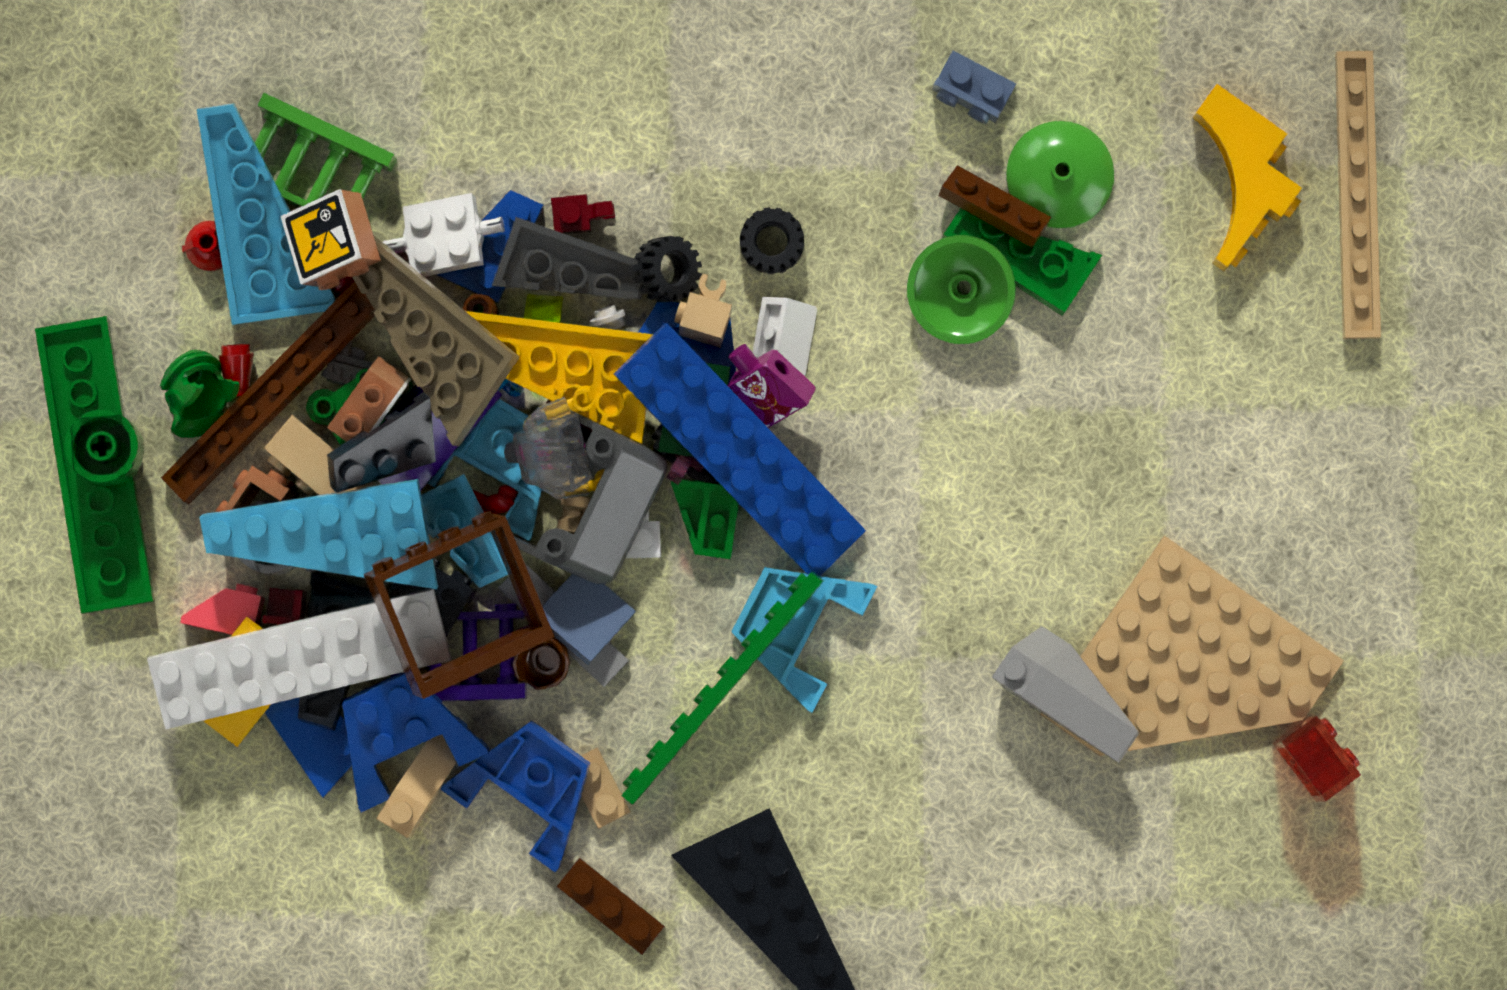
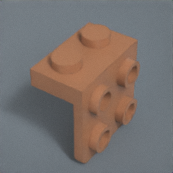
[215,466,299,512]

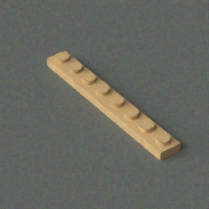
[1335,51,1381,339]

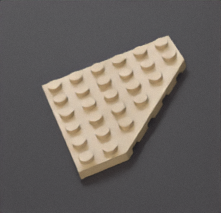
[1040,536,1344,756]

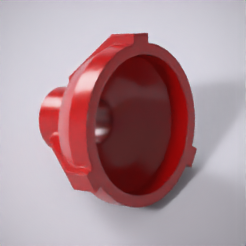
[182,220,222,271]

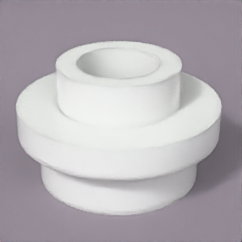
[590,305,625,330]

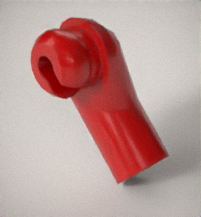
[472,485,517,514]

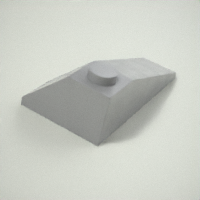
[992,626,1139,763]

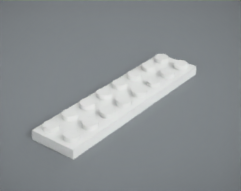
[147,588,452,729]

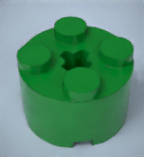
[64,409,144,486]

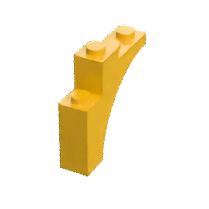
[1193,84,1302,271]

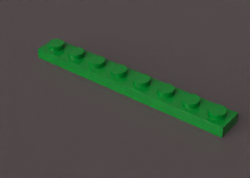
[621,572,824,805]

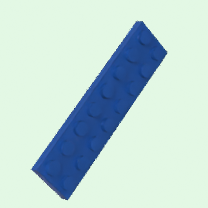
[614,323,866,576]

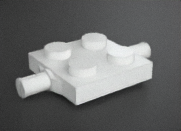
[383,193,505,277]

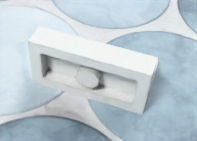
[752,297,817,376]

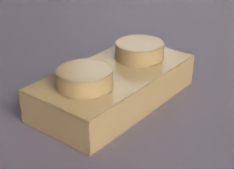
[581,747,631,829]

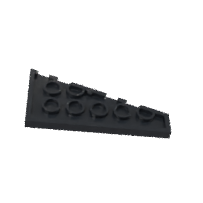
[671,808,855,990]

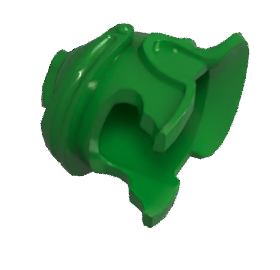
[160,349,240,438]

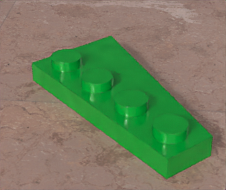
[942,208,1102,317]

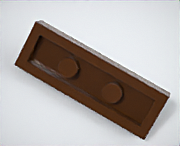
[938,165,1051,248]
[557,858,665,955]

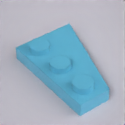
[421,474,508,588]

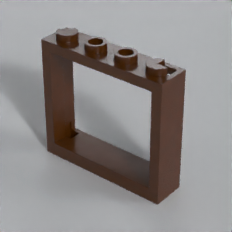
[363,511,554,699]

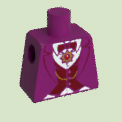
[728,344,816,428]

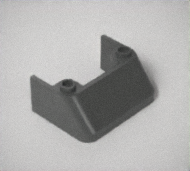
[514,410,667,584]

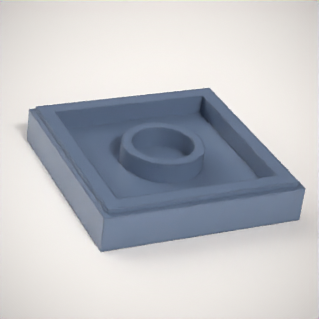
[542,574,636,665]

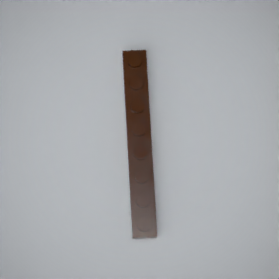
[161,281,375,505]

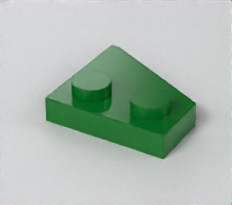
[671,477,738,560]

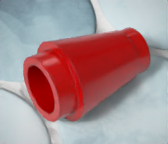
[218,344,254,396]

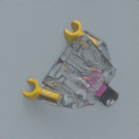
[504,385,605,499]

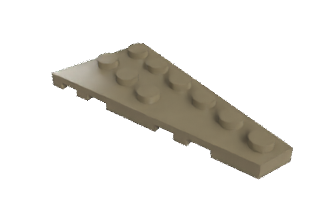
[352,235,520,446]

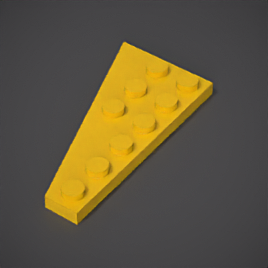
[466,311,653,444]

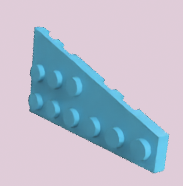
[197,103,336,325]
[199,479,438,589]

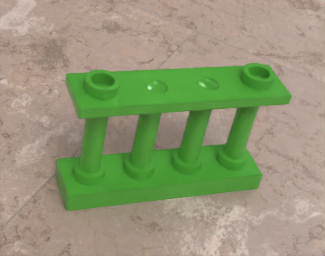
[255,93,397,208]

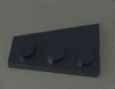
[327,392,436,493]

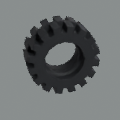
[740,207,804,275]
[633,236,702,302]

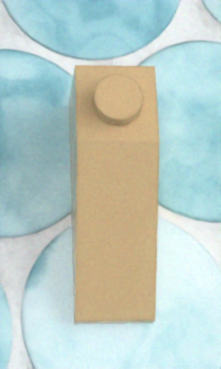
[376,735,457,838]

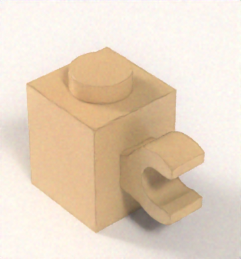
[674,274,732,348]

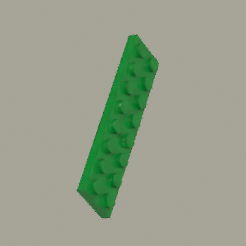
[35,316,155,614]

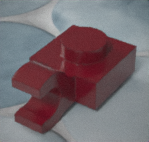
[551,194,615,234]

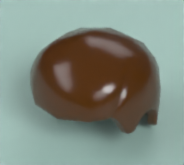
[512,638,571,690]

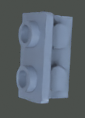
[932,50,1016,124]

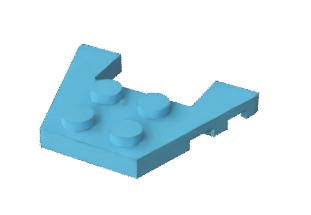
[428,399,548,542]
[731,567,877,713]

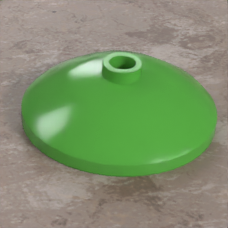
[1006,121,1114,228]
[907,235,1016,344]

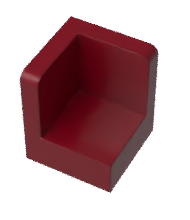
[263,588,307,625]

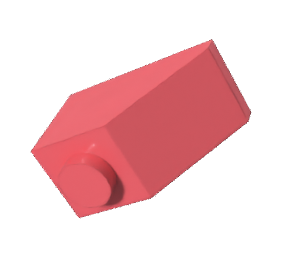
[180,584,265,635]

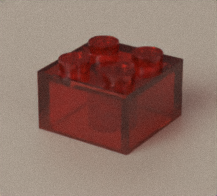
[1272,715,1361,802]

